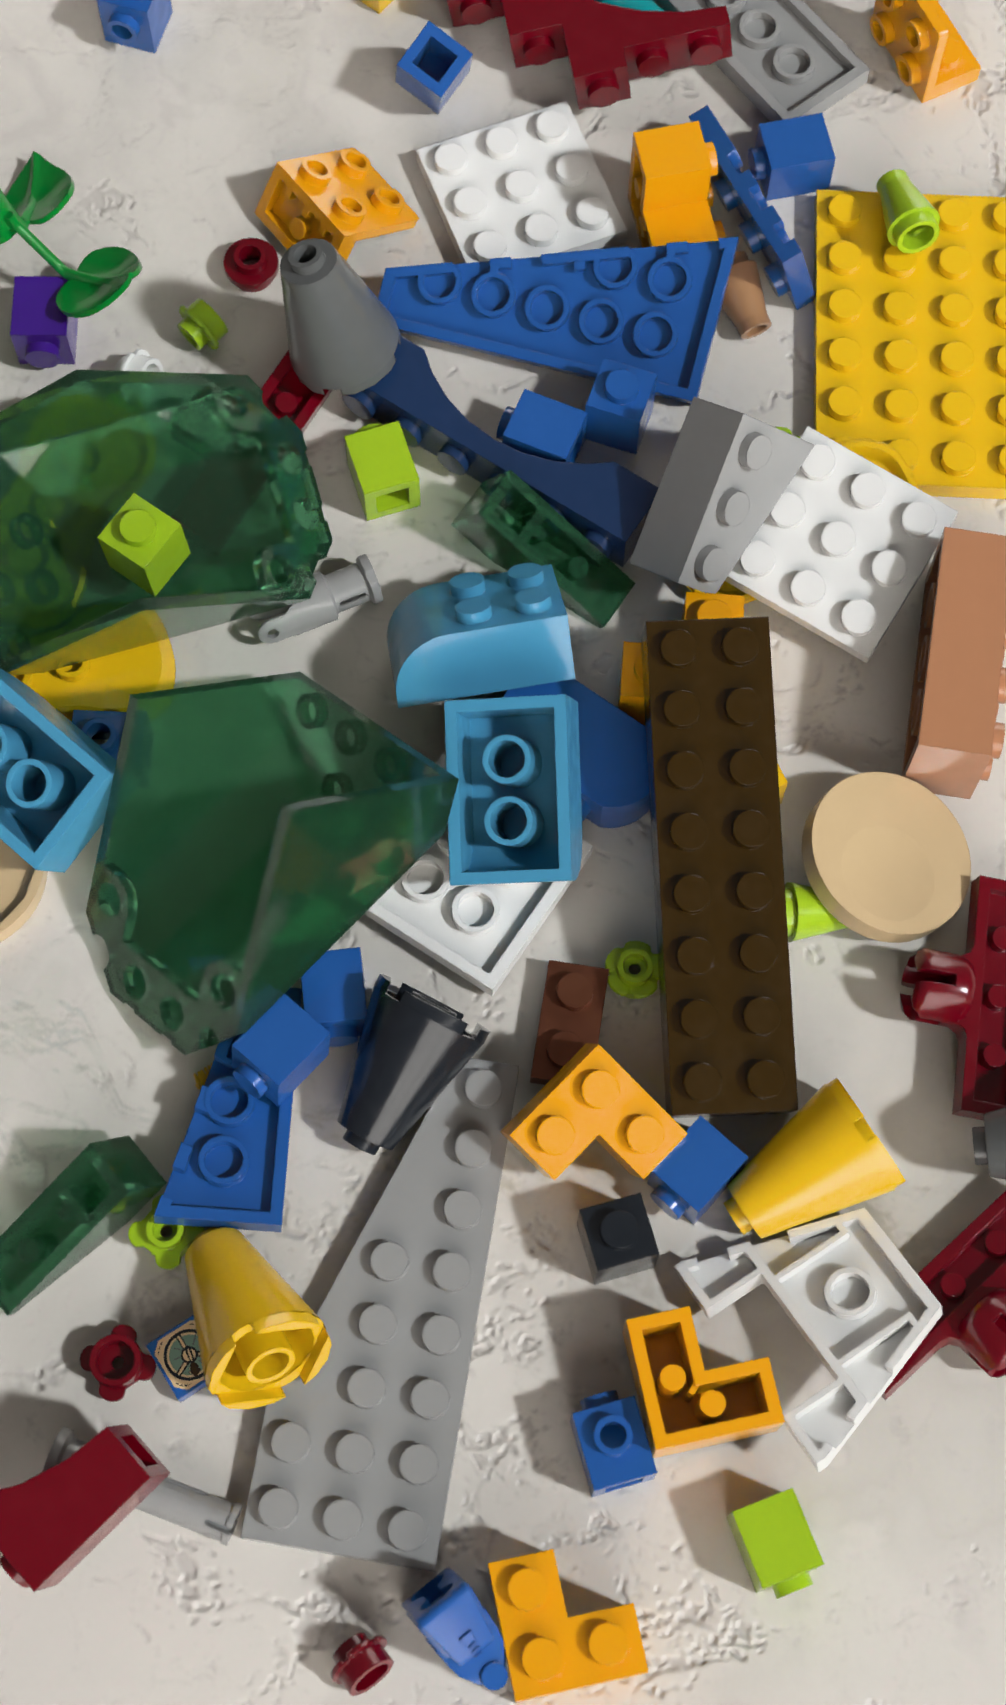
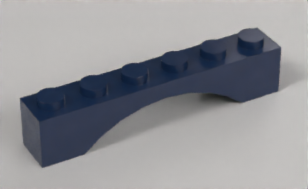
[342,336,658,568]

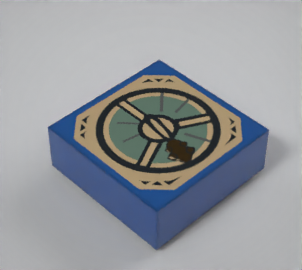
[145,1315,206,1403]

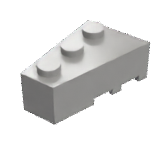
[630,397,815,594]

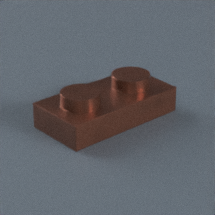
[530,960,609,1085]

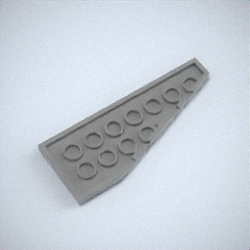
[241,1058,519,1572]

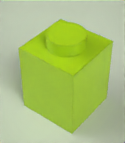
[344,421,421,521]
[97,493,191,597]
[726,1488,824,1599]

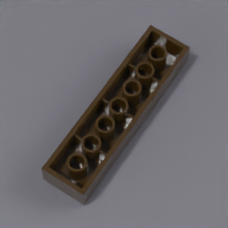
[641,616,798,1118]

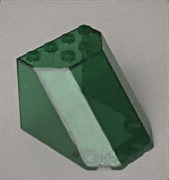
[0,369,333,676]
[86,671,459,1055]

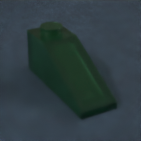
[451,469,636,628]
[0,1135,167,1316]

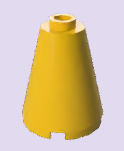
[723,1078,905,1239]
[185,1227,332,1409]

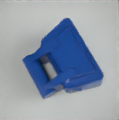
[402,1567,508,1690]

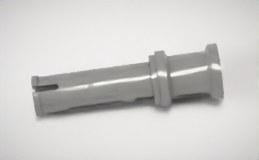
[42,1427,242,1546]

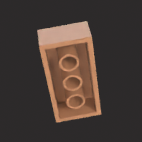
[901,527,1006,799]

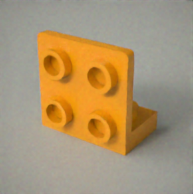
[870,0,981,103]
[254,148,419,261]

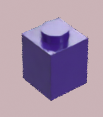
[10,276,78,368]

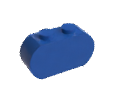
[504,679,650,828]

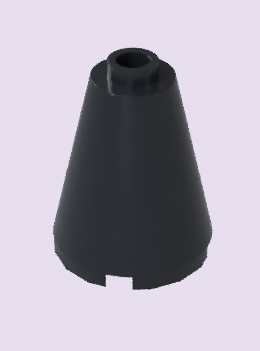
[337,974,490,1155]

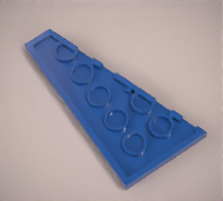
[378,237,739,404]

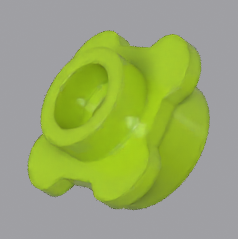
[128,1194,205,1270]

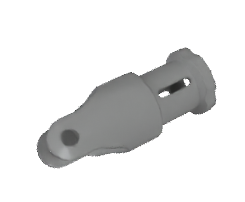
[247,554,384,644]

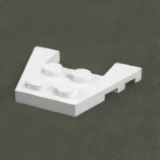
[674,1208,943,1472]

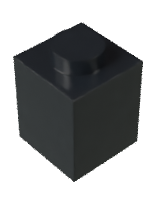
[577,1192,659,1285]

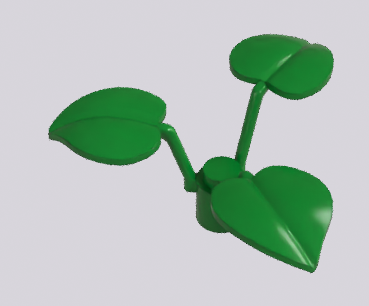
[0,152,142,318]

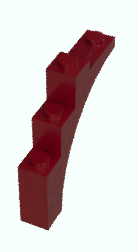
[447,0,733,110]
[0,1424,170,1592]

